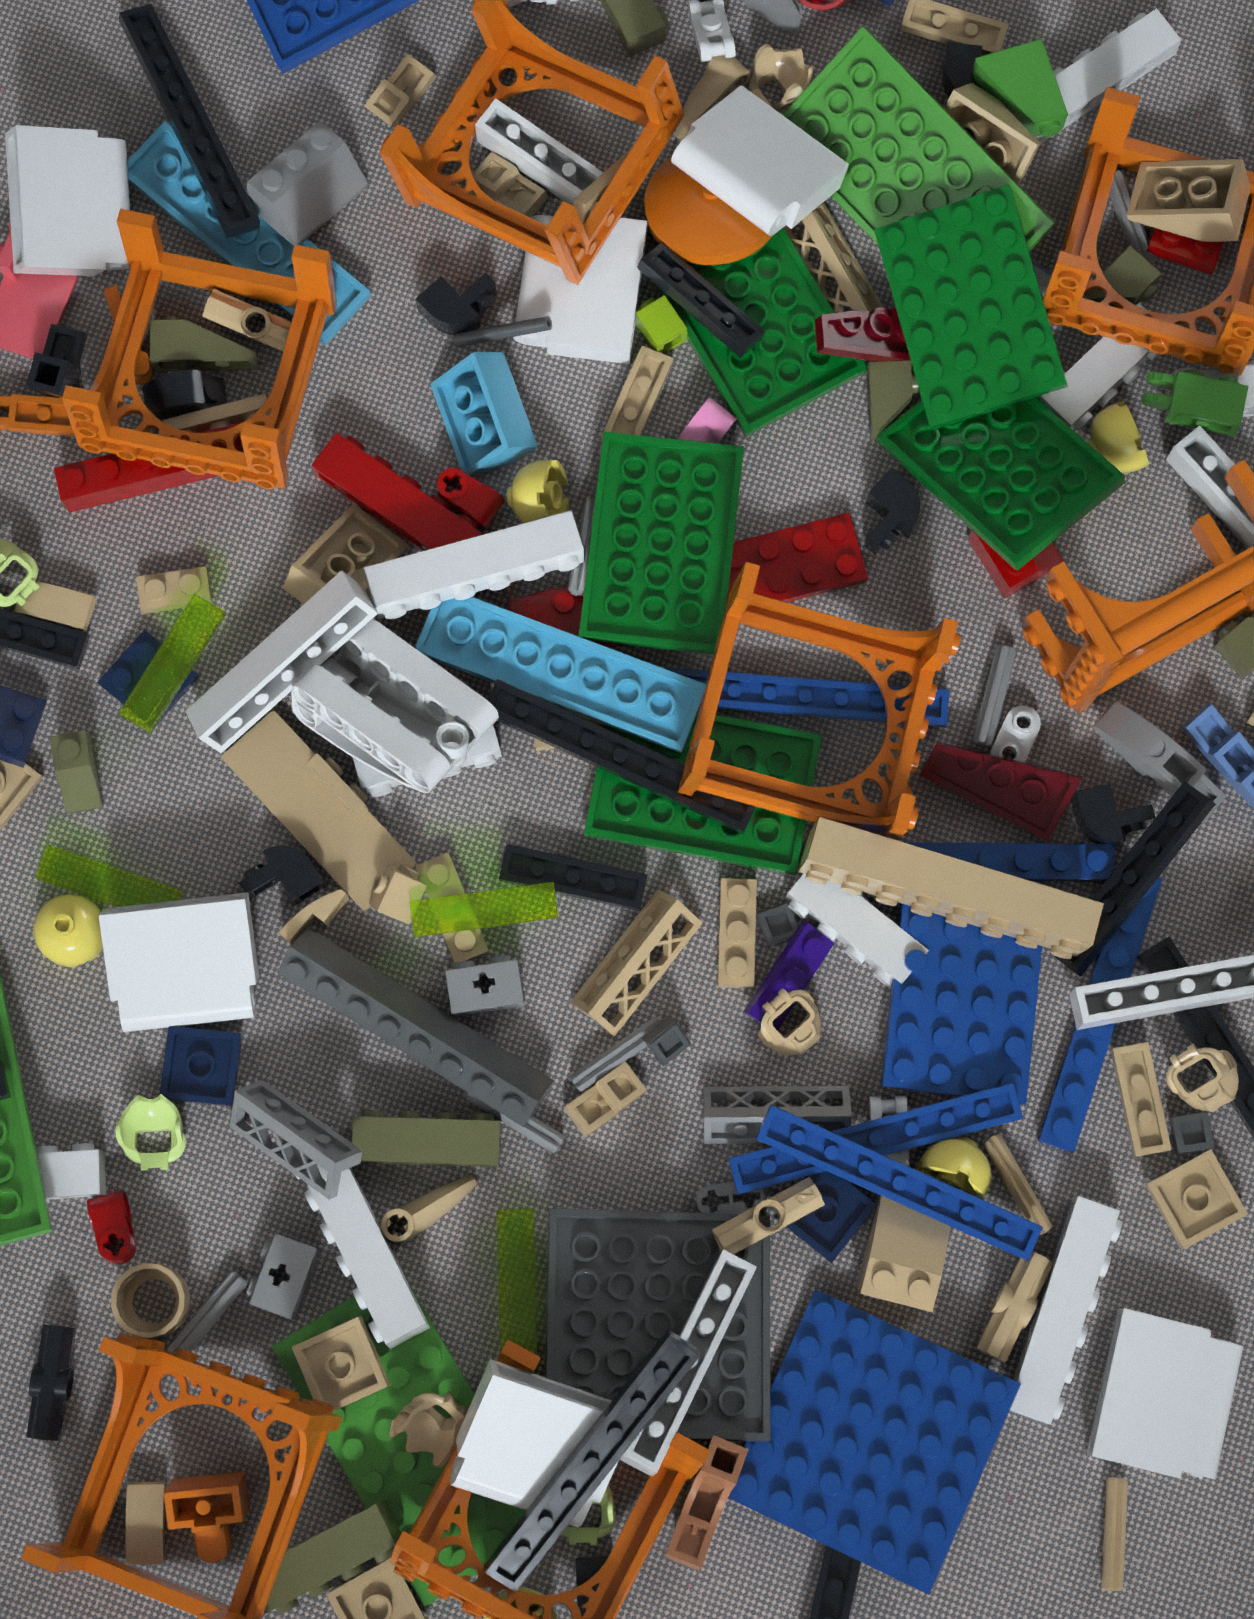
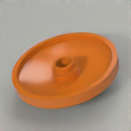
[644,156,772,265]

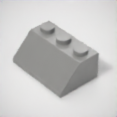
[246,121,368,246]

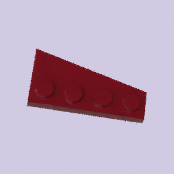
[814,307,913,367]
[920,741,1082,841]

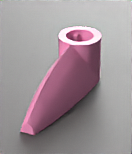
[677,397,737,444]

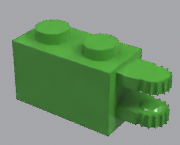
[1141,370,1248,437]

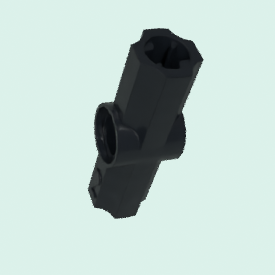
[26,1324,77,1441]

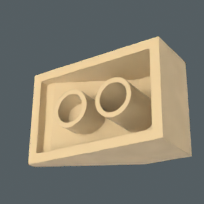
[945,83,1040,185]
[1126,159,1251,242]
[283,504,409,604]
[856,1195,951,1312]

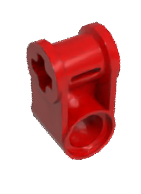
[437,468,505,530]
[87,1190,137,1265]

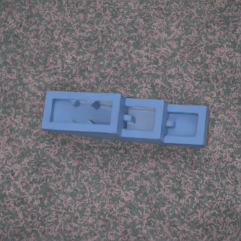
[1181,704,1254,809]

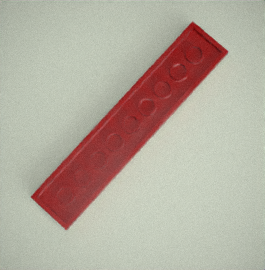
[508,512,868,648]

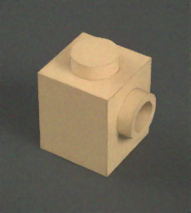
[369,864,427,925]

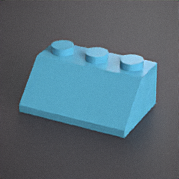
[430,352,538,477]

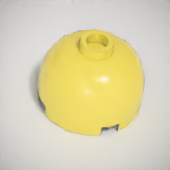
[1086,400,1149,474]
[507,460,569,524]
[33,894,103,968]
[916,1137,991,1200]

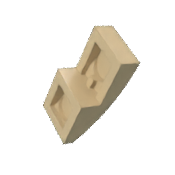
[364,53,437,127]
[472,151,549,218]
[14,581,97,632]
[279,889,350,945]
[564,1061,647,1138]
[125,1482,167,1565]

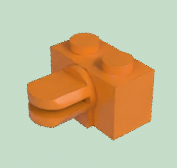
[163,1471,250,1563]

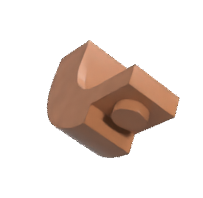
[664,1435,749,1571]

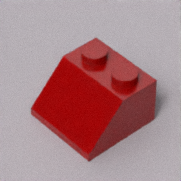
[968,530,1065,599]

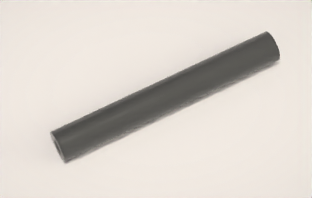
[455,316,552,347]

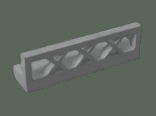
[229,1080,363,1200]
[703,1086,852,1144]

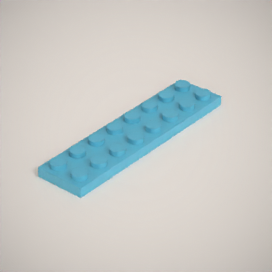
[127,121,371,346]
[415,597,706,754]

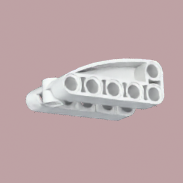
[291,618,499,793]

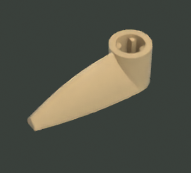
[675,55,751,142]
[381,1175,477,1243]

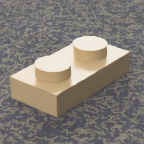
[136,566,212,614]

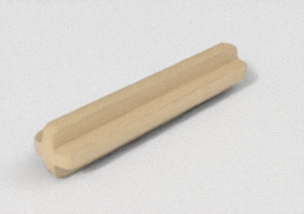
[983,1134,1052,1236]
[1101,1477,1128,1591]

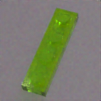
[118,594,226,734]
[35,844,185,907]
[409,882,558,937]
[497,1208,537,1355]

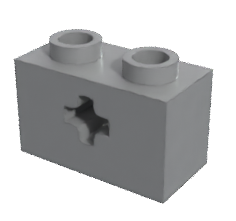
[445,955,525,1018]
[247,1233,321,1320]

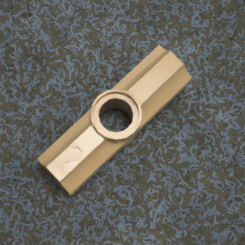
[202,289,291,352]
[711,1177,825,1255]
[975,1251,1053,1363]

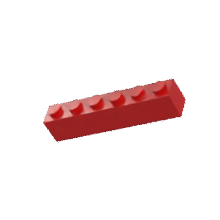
[54,421,264,513]
[311,432,487,593]

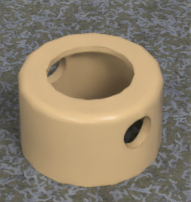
[111,1263,191,1338]

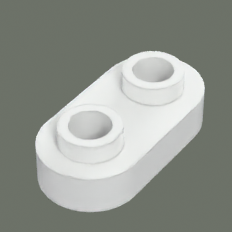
[990,706,1041,763]

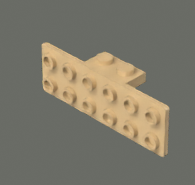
[222,711,416,911]

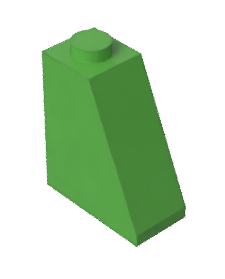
[972,39,1068,137]

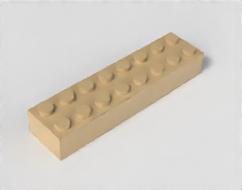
[798,817,1104,959]

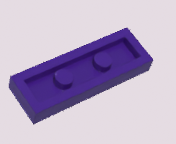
[743,922,834,1031]

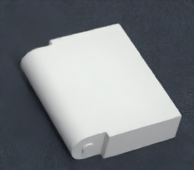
[671,85,849,236]
[5,125,130,276]
[513,215,647,364]
[98,892,259,1032]
[1086,1308,1243,1480]
[450,1359,618,1528]

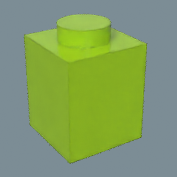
[635,295,687,354]

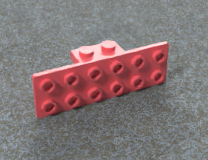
[0,222,79,360]

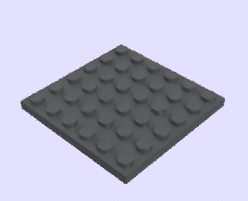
[545,1208,771,1442]

